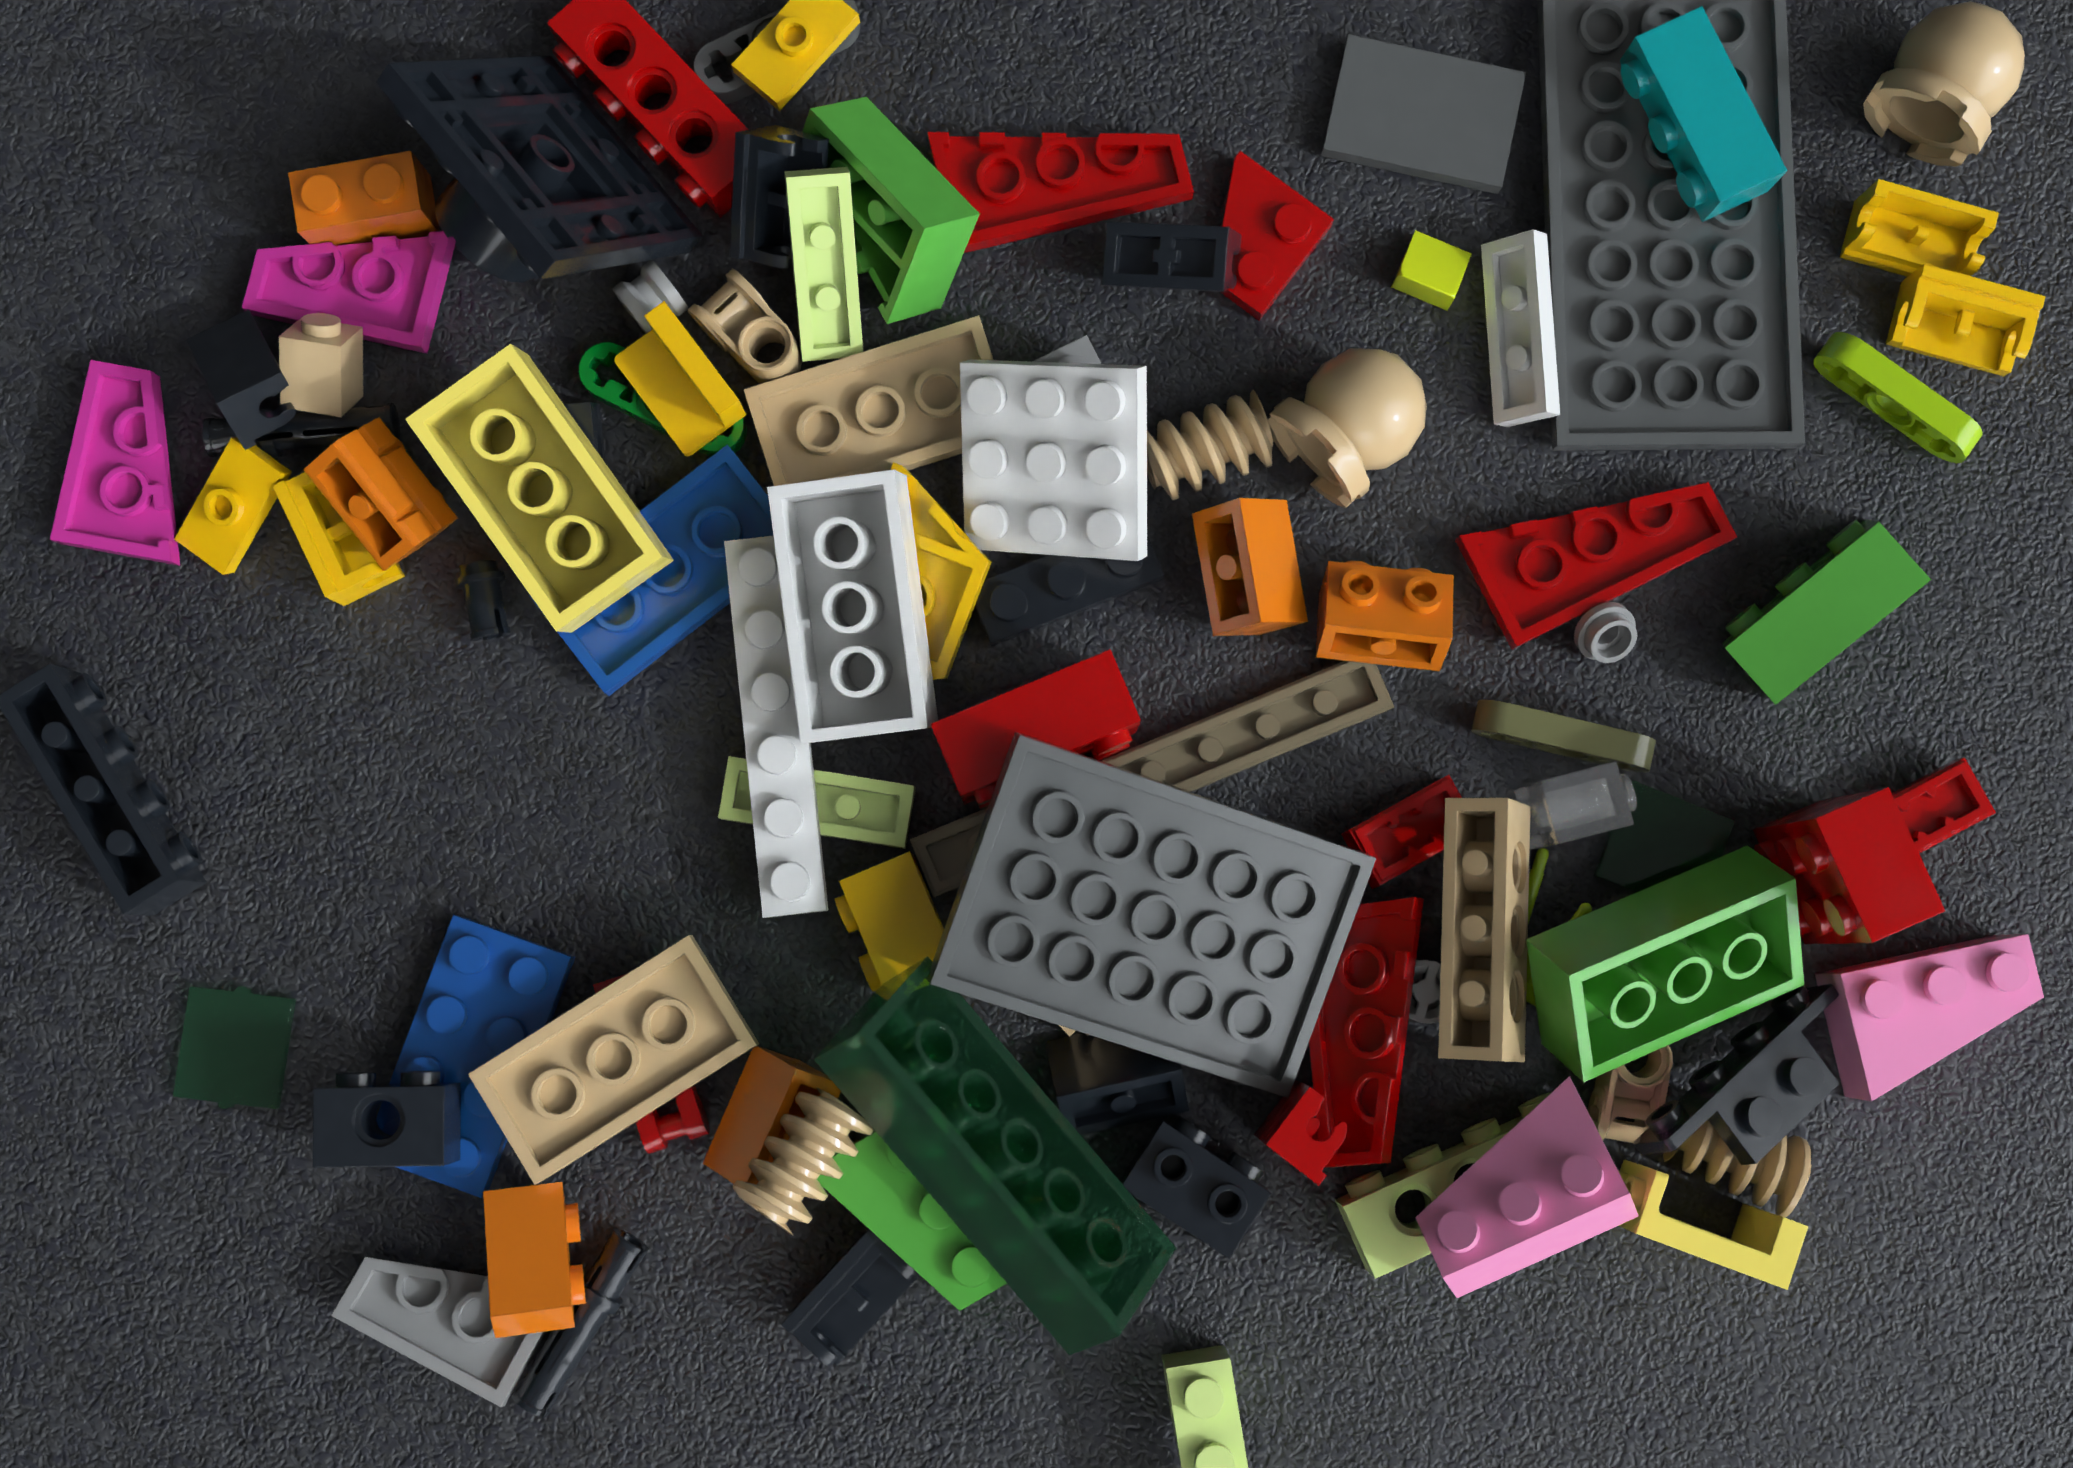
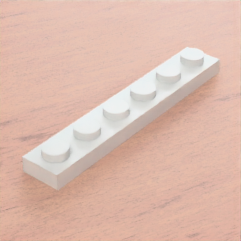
[724,536,828,918]

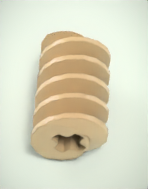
[1147,390,1273,500]
[733,1087,874,1236]
[1663,1120,1811,1218]

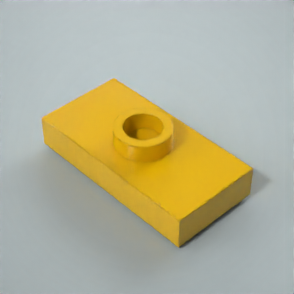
[731,0,860,111]
[174,437,292,575]

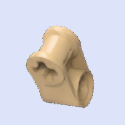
[688,268,802,384]
[1587,1045,1673,1143]

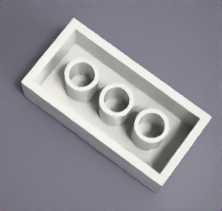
[767,470,938,744]

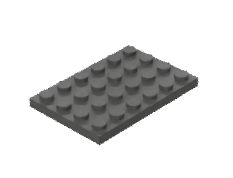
[927,732,1376,1098]

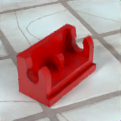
[1254,1080,1347,1186]

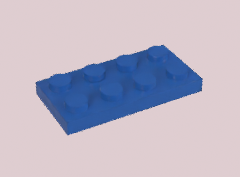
[530,444,773,696]
[376,915,575,1198]

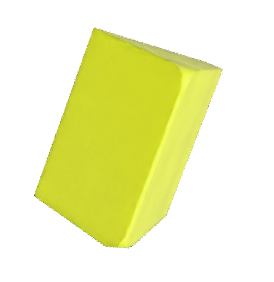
[1391,230,1472,310]

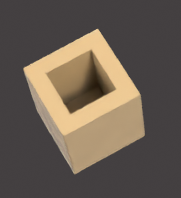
[279,313,363,417]

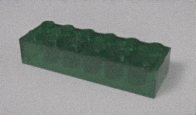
[814,956,1176,1355]

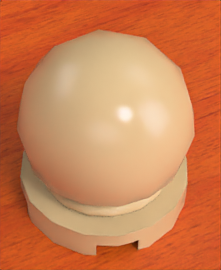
[1863,1,2025,166]
[1267,348,1427,508]

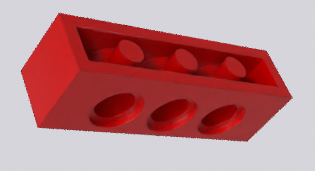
[547,0,749,218]

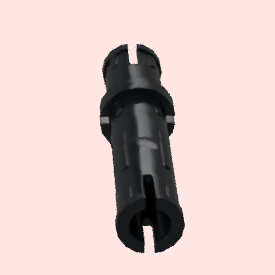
[202,403,400,458]
[512,1228,649,1417]

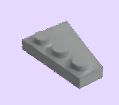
[331,1257,546,1407]

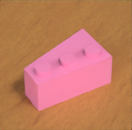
[1815,934,2044,1102]
[1415,1076,1639,1298]

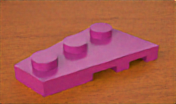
[242,231,456,354]
[50,360,180,566]

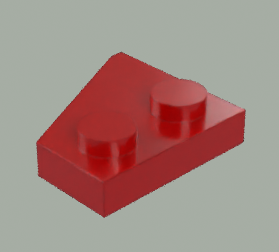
[1220,151,1334,321]

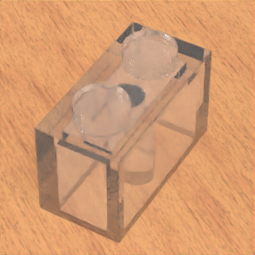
[1514,761,1637,850]

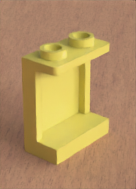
[1618,1160,1809,1290]

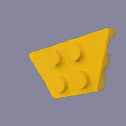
[890,462,992,680]

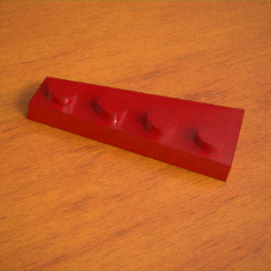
[927,132,1194,253]
[1455,482,1737,650]
[1309,897,1424,1168]

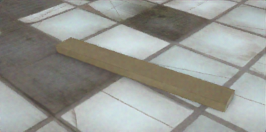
[910,661,1394,898]

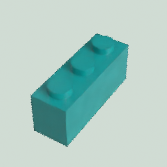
[1620,6,1788,222]

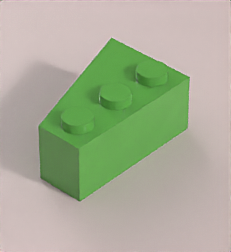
[802,97,980,324]
[1722,519,1931,705]
[817,1102,1017,1311]

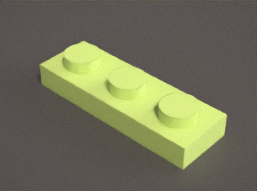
[784,167,863,362]
[718,756,916,849]

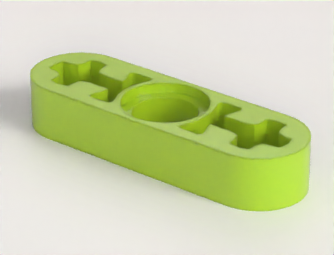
[1813,332,1983,463]

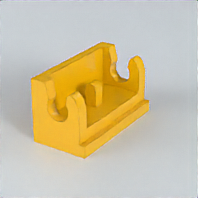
[1839,179,1999,277]
[1886,264,2046,376]
[272,472,405,606]

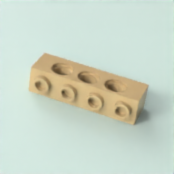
[1438,798,1530,1062]

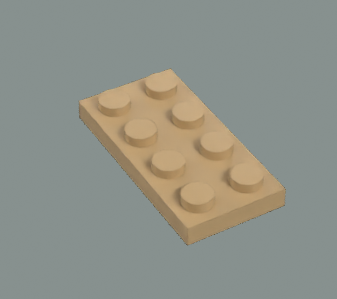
[744,315,994,486]
[468,935,759,1185]

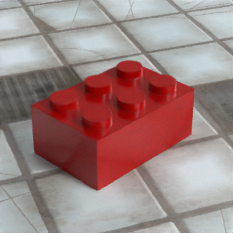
[931,649,1141,809]
[1753,787,1946,944]

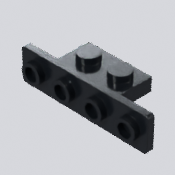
[1633,984,1839,1165]

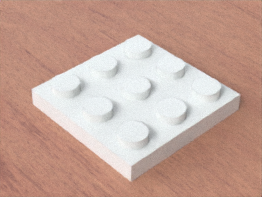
[960,359,1147,561]

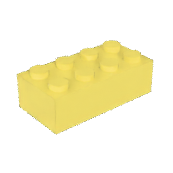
[405,344,674,633]

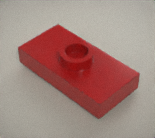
[1892,757,1996,854]
[1341,775,1462,889]

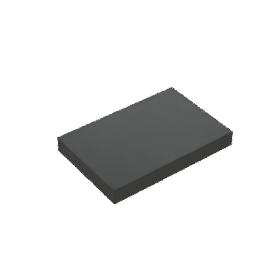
[1321,34,1526,194]

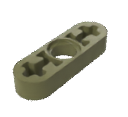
[1471,700,1656,773]

